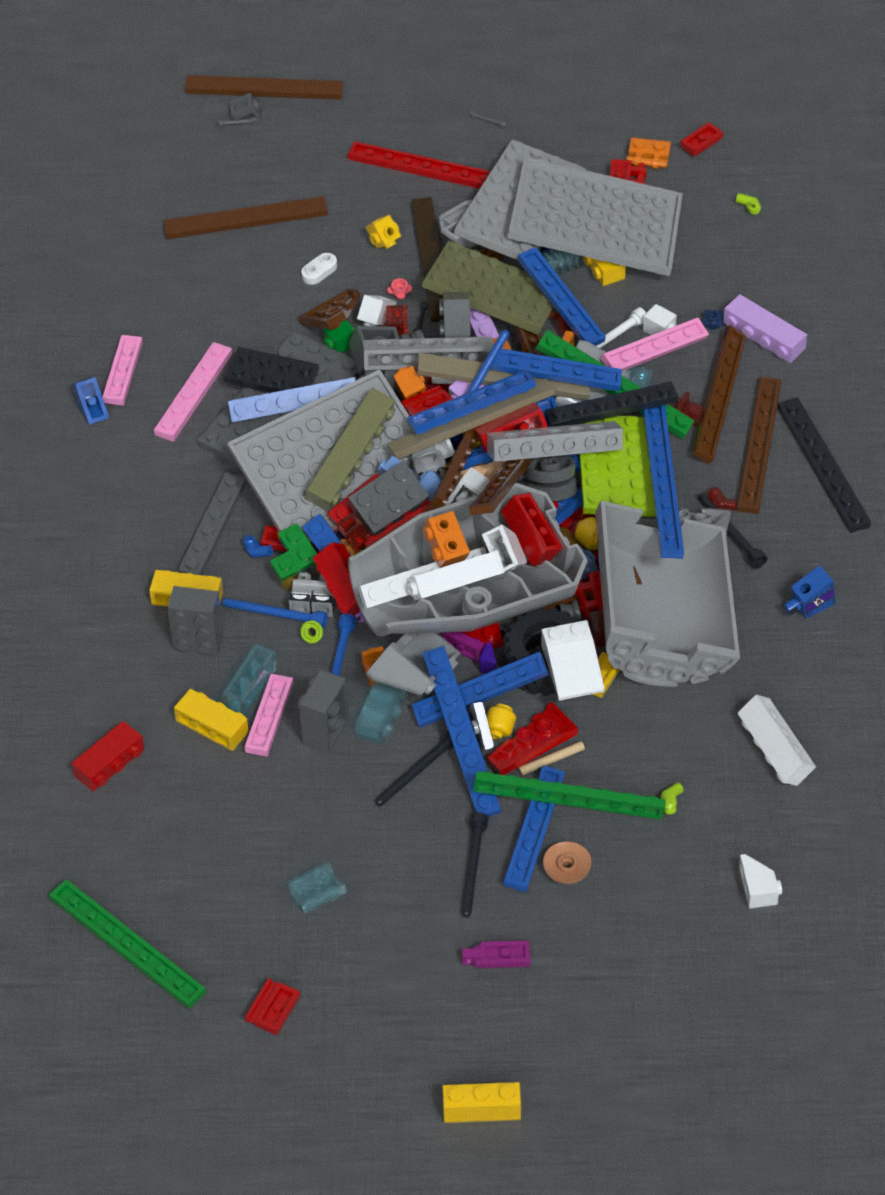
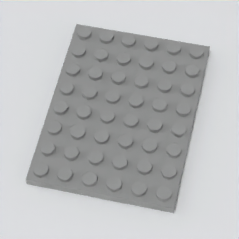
[507,156,683,276]
[227,369,445,545]

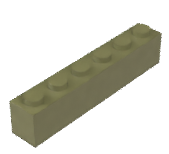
[305,387,396,512]

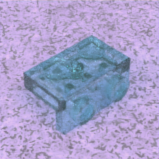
[287,862,347,914]

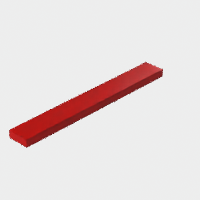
[348,141,491,189]

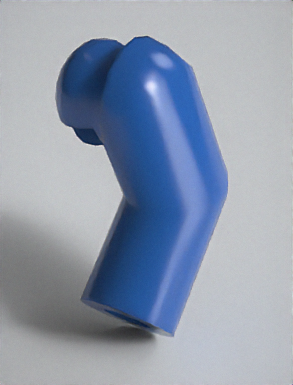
[243,535,273,558]

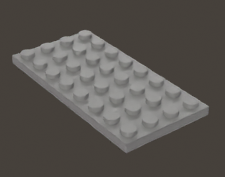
[454,140,586,260]

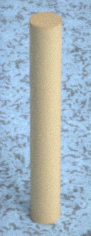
[518,741,585,776]

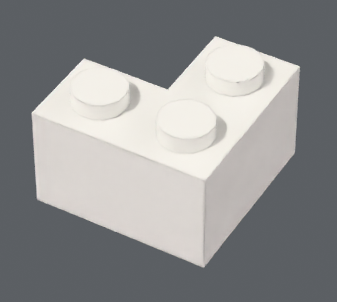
[445,467,490,506]

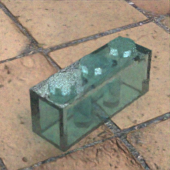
[222,644,277,717]
[355,682,409,745]

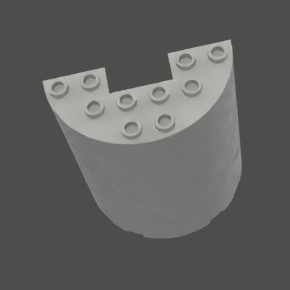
[595,501,740,687]

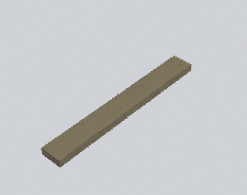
[417,353,590,400]
[387,378,556,459]

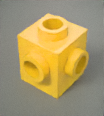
[365,214,401,249]

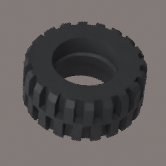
[503,608,580,696]

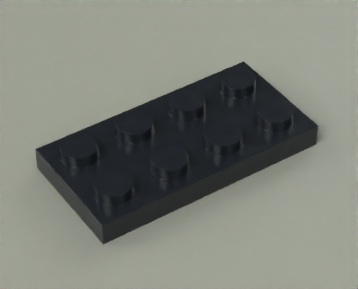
[224,346,319,393]

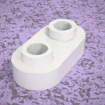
[301,253,337,285]

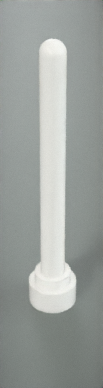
[597,307,646,348]

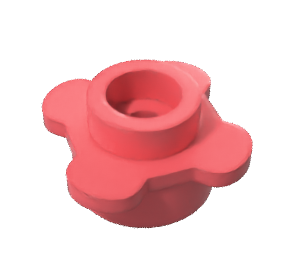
[387,278,412,299]

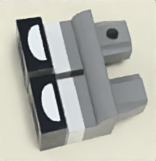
[289,572,334,617]

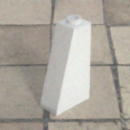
[407,550,505,601]

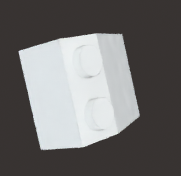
[541,620,604,701]

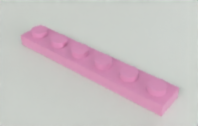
[601,318,709,371]
[154,342,233,442]

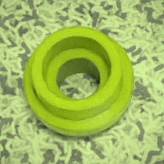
[301,620,323,643]

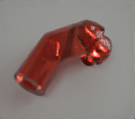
[708,487,737,511]

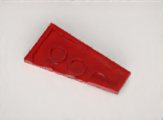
[487,701,579,775]

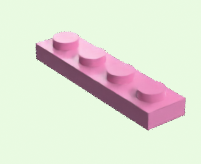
[102,335,143,405]
[245,674,294,757]

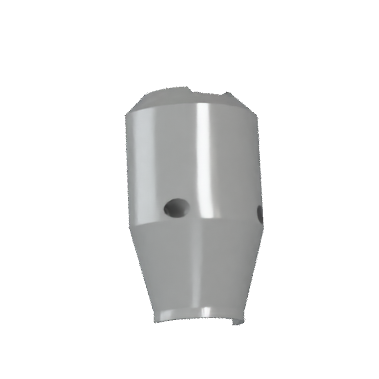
[348,483,588,637]

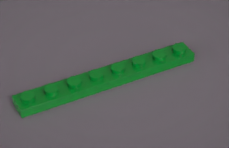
[536,330,695,439]
[473,771,666,820]
[49,879,206,1009]

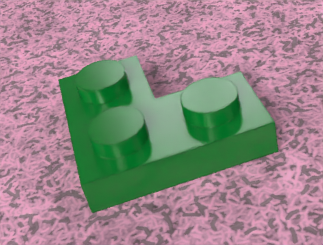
[270,523,317,582]

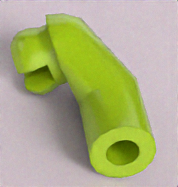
[736,193,761,214]
[661,783,684,815]

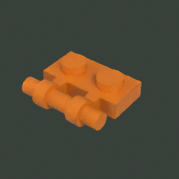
[627,137,671,169]

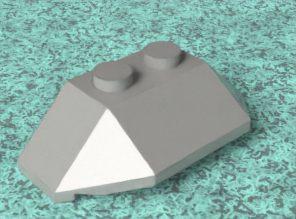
[438,200,476,249]

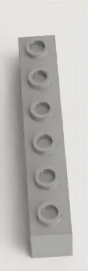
[363,337,493,370]
[487,421,623,462]

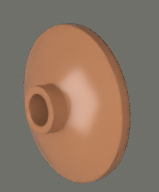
[543,842,591,884]

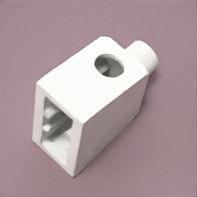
[482,525,527,574]

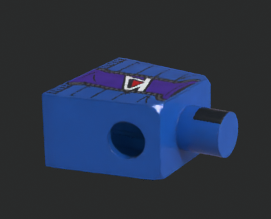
[783,566,836,618]

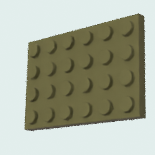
[422,241,554,335]

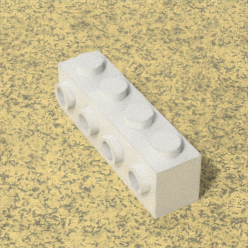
[738,695,816,786]

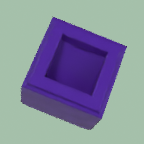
[479,642,496,674]

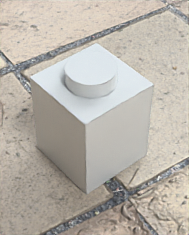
[643,304,677,335]

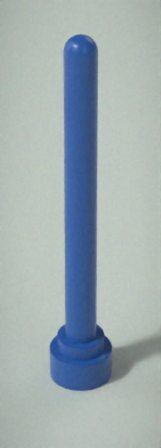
[466,330,509,394]
[222,598,328,630]
[331,614,357,676]

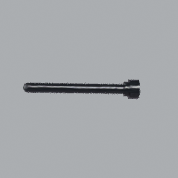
[698,493,768,569]
[375,730,454,807]
[462,812,489,918]

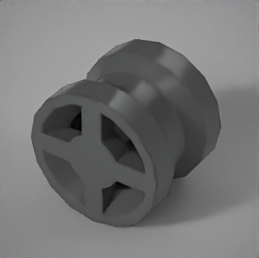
[559,600,582,621]

